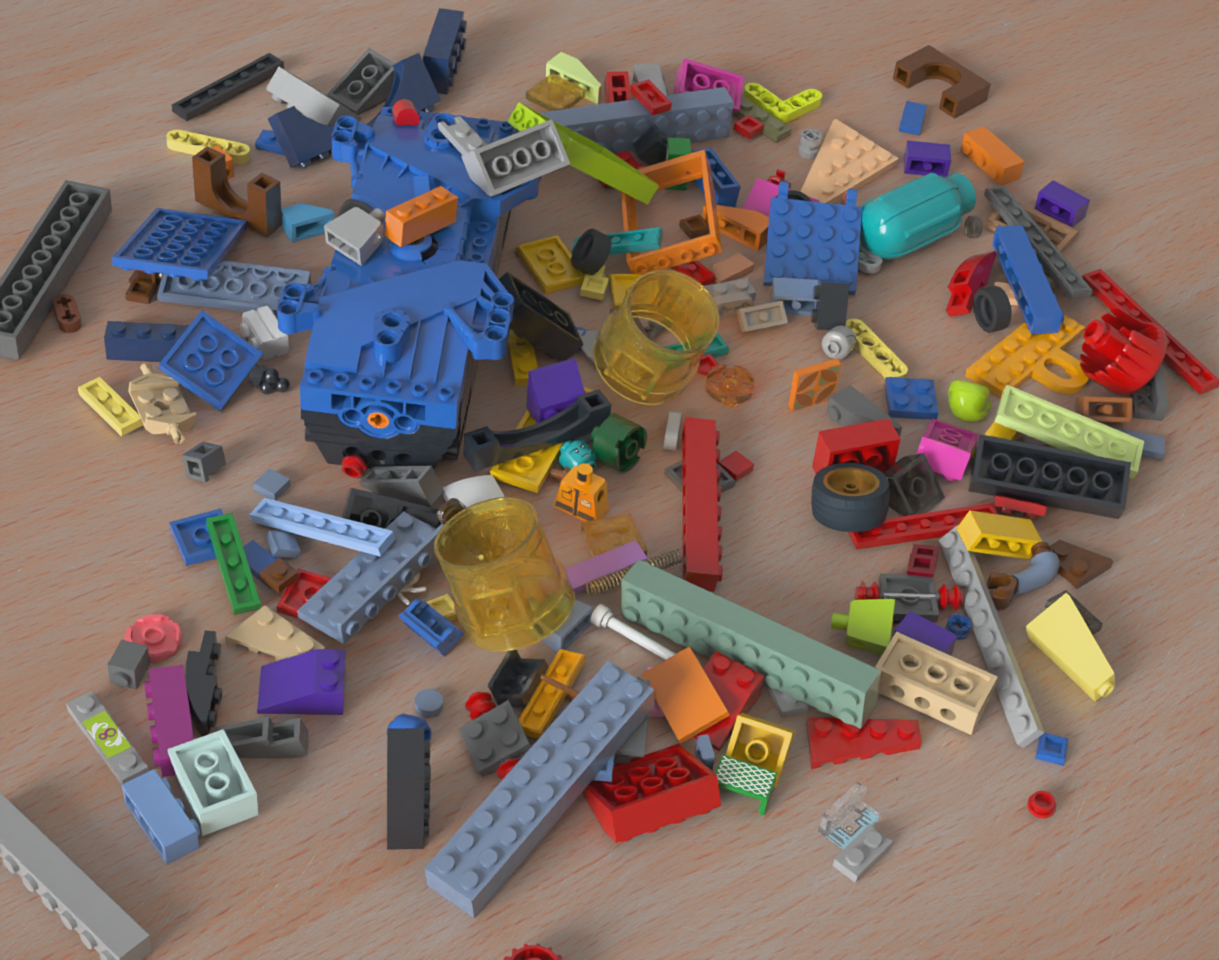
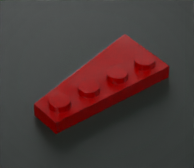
[806,717,922,769]

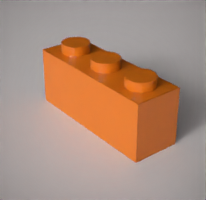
[960,126,1025,186]
[384,186,458,247]

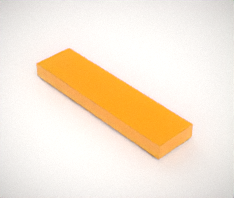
[519,649,586,739]

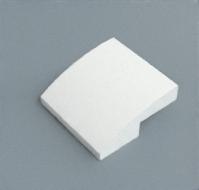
[442,475,512,523]

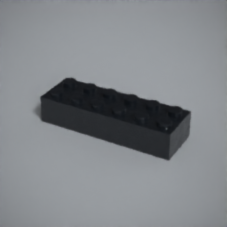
[968,434,1131,519]

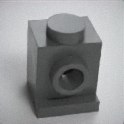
[182,441,226,482]

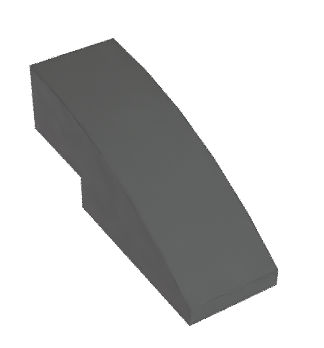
[214,716,308,759]

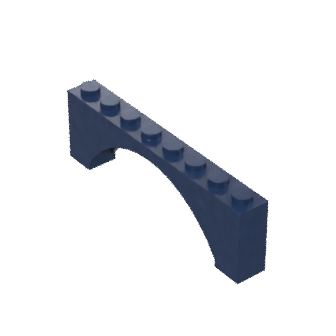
[268,53,441,168]

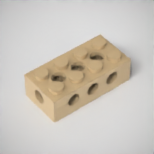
[875,632,998,735]

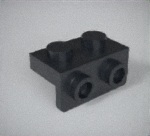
[488,647,549,706]

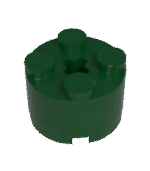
[591,413,647,472]

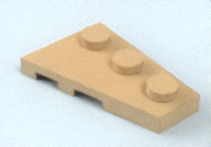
[226,605,325,661]

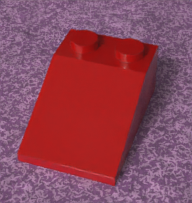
[693,651,764,751]

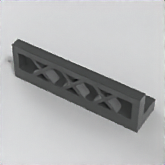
[1130,364,1168,421]

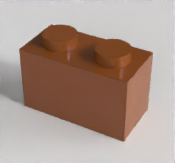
[1075,397,1132,423]

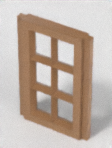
[984,202,1080,253]

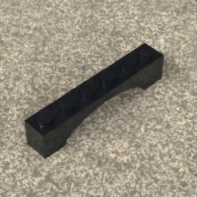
[463,389,612,472]

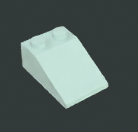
[168,729,258,836]

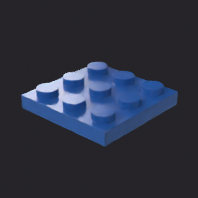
[158,310,263,411]

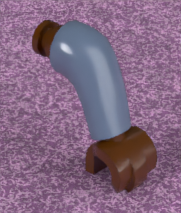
[987,542,1060,610]

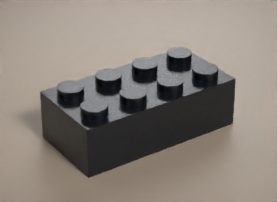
[498,272,584,362]
[387,728,431,850]

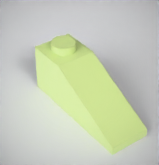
[546,52,602,104]

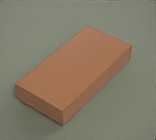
[708,252,754,284]

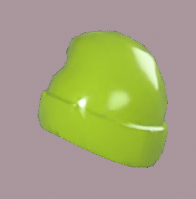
[948,380,992,423]

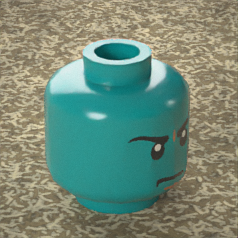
[559,440,597,470]

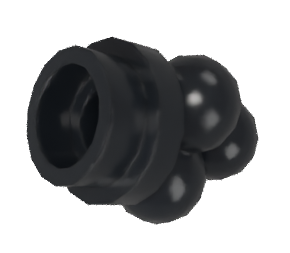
[249,364,290,394]

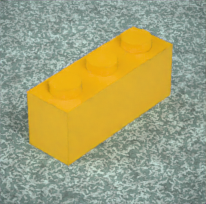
[956,511,1043,559]

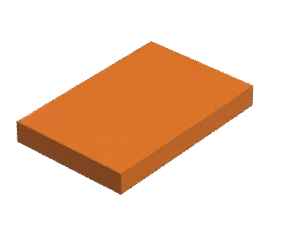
[641,646,730,743]

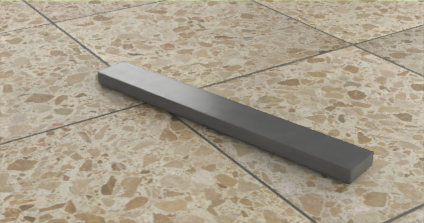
[984,186,1092,300]

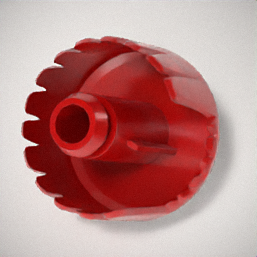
[1080,308,1167,396]

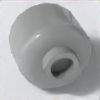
[822,325,857,360]

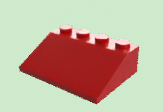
[582,744,721,843]

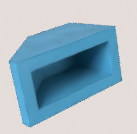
[281,203,334,243]

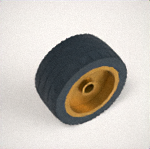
[811,463,890,532]

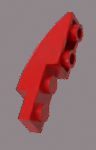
[946,251,997,317]

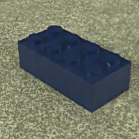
[423,8,467,95]

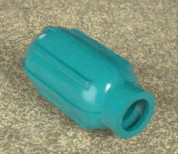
[860,173,976,260]

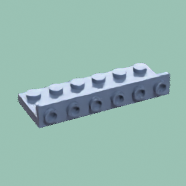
[157,260,312,316]
[297,512,450,644]

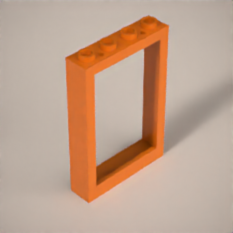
[621,150,722,274]

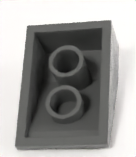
[327,48,395,114]

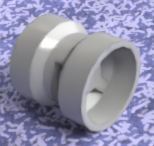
[798,129,822,159]

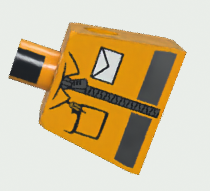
[554,463,609,526]

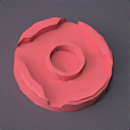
[125,614,182,663]

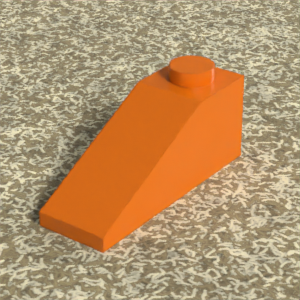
[702,204,769,251]

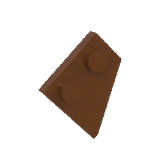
[1050,540,1113,589]

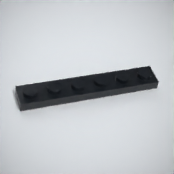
[172,53,284,121]

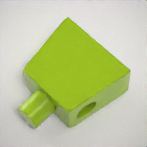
[831,599,895,656]

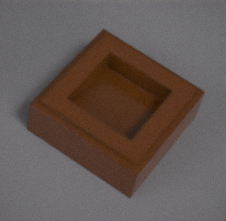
[679,214,710,239]
[125,279,157,305]

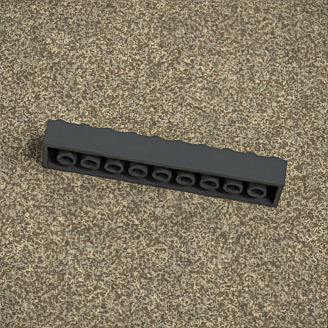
[0,180,112,360]

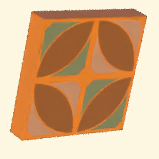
[788,358,841,412]

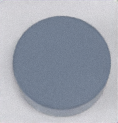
[415,689,443,717]

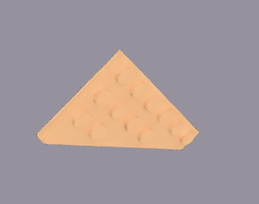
[800,119,899,204]

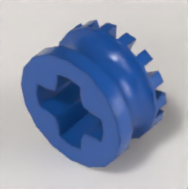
[945,613,971,640]

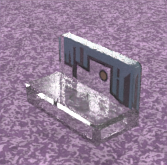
[818,781,881,850]

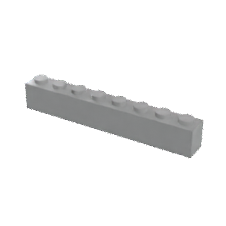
[0,793,152,960]

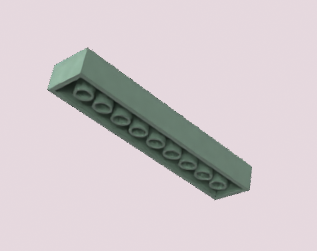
[621,559,881,729]

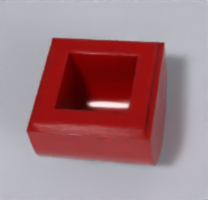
[392,99,419,126]

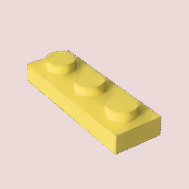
[78,377,143,436]

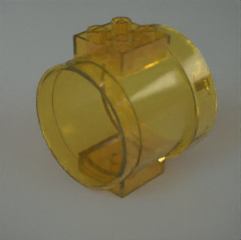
[593,269,719,405]
[434,497,575,652]

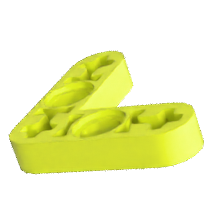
[743,83,822,123]

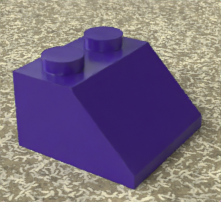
[526,358,585,423]

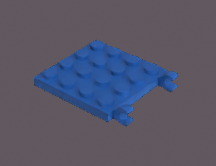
[763,181,862,295]

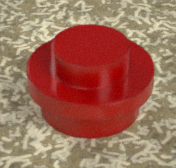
[342,455,367,478]
[1027,791,1056,819]

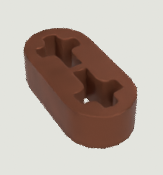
[53,294,81,333]

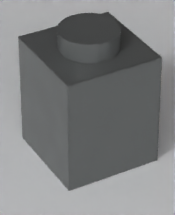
[107,640,150,689]

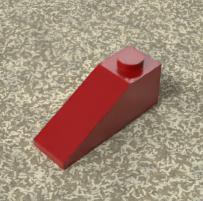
[604,71,631,103]

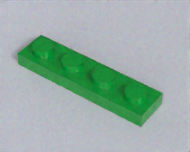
[206,513,261,615]

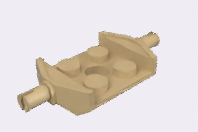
[128,363,196,444]

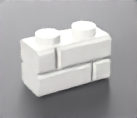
[240,306,289,360]

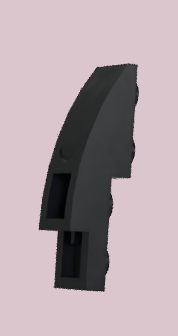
[186,630,222,737]

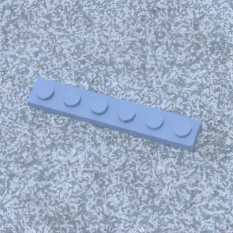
[249,498,395,557]

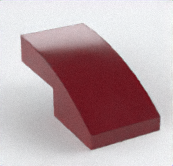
[907,544,939,578]

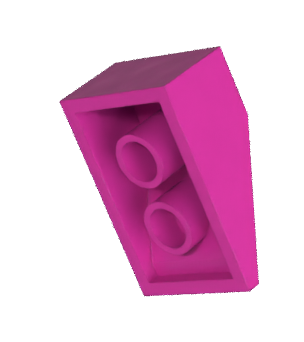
[673,58,744,112]
[913,418,979,481]

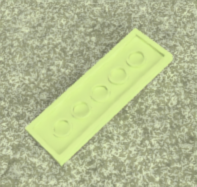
[994,385,1144,479]

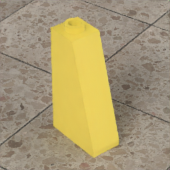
[1026,593,1116,702]

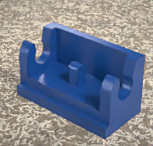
[398,598,464,657]

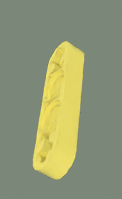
[166,130,250,164]
[846,318,908,379]

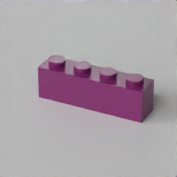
[144,665,194,777]

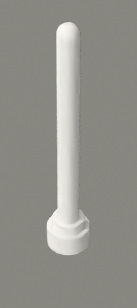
[590,604,676,660]

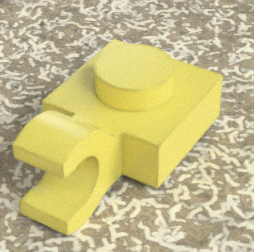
[580,265,609,301]

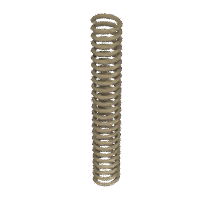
[586,548,682,596]

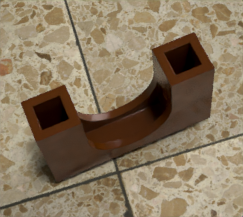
[893,45,991,119]
[192,146,282,237]

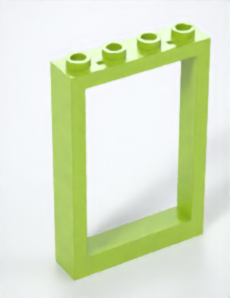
[507,102,660,205]

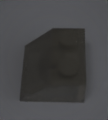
[882,453,945,516]

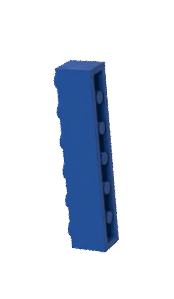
[992,225,1064,334]

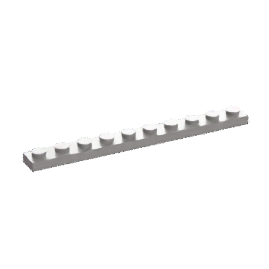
[939,525,1045,748]

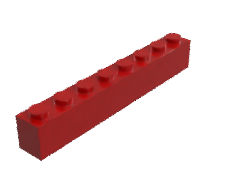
[682,417,723,592]

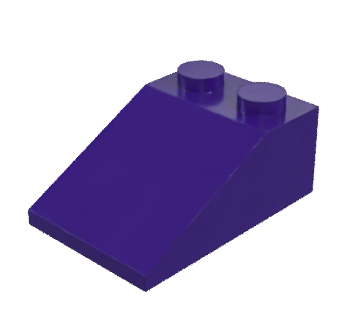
[257,649,346,715]

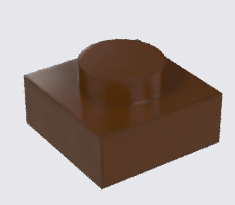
[260,558,299,593]

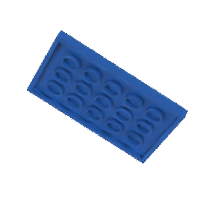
[112,208,247,281]

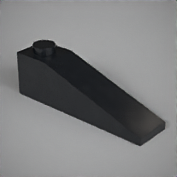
[342,487,449,534]

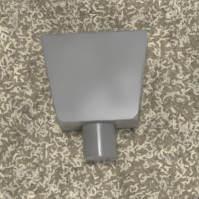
[324,207,386,266]

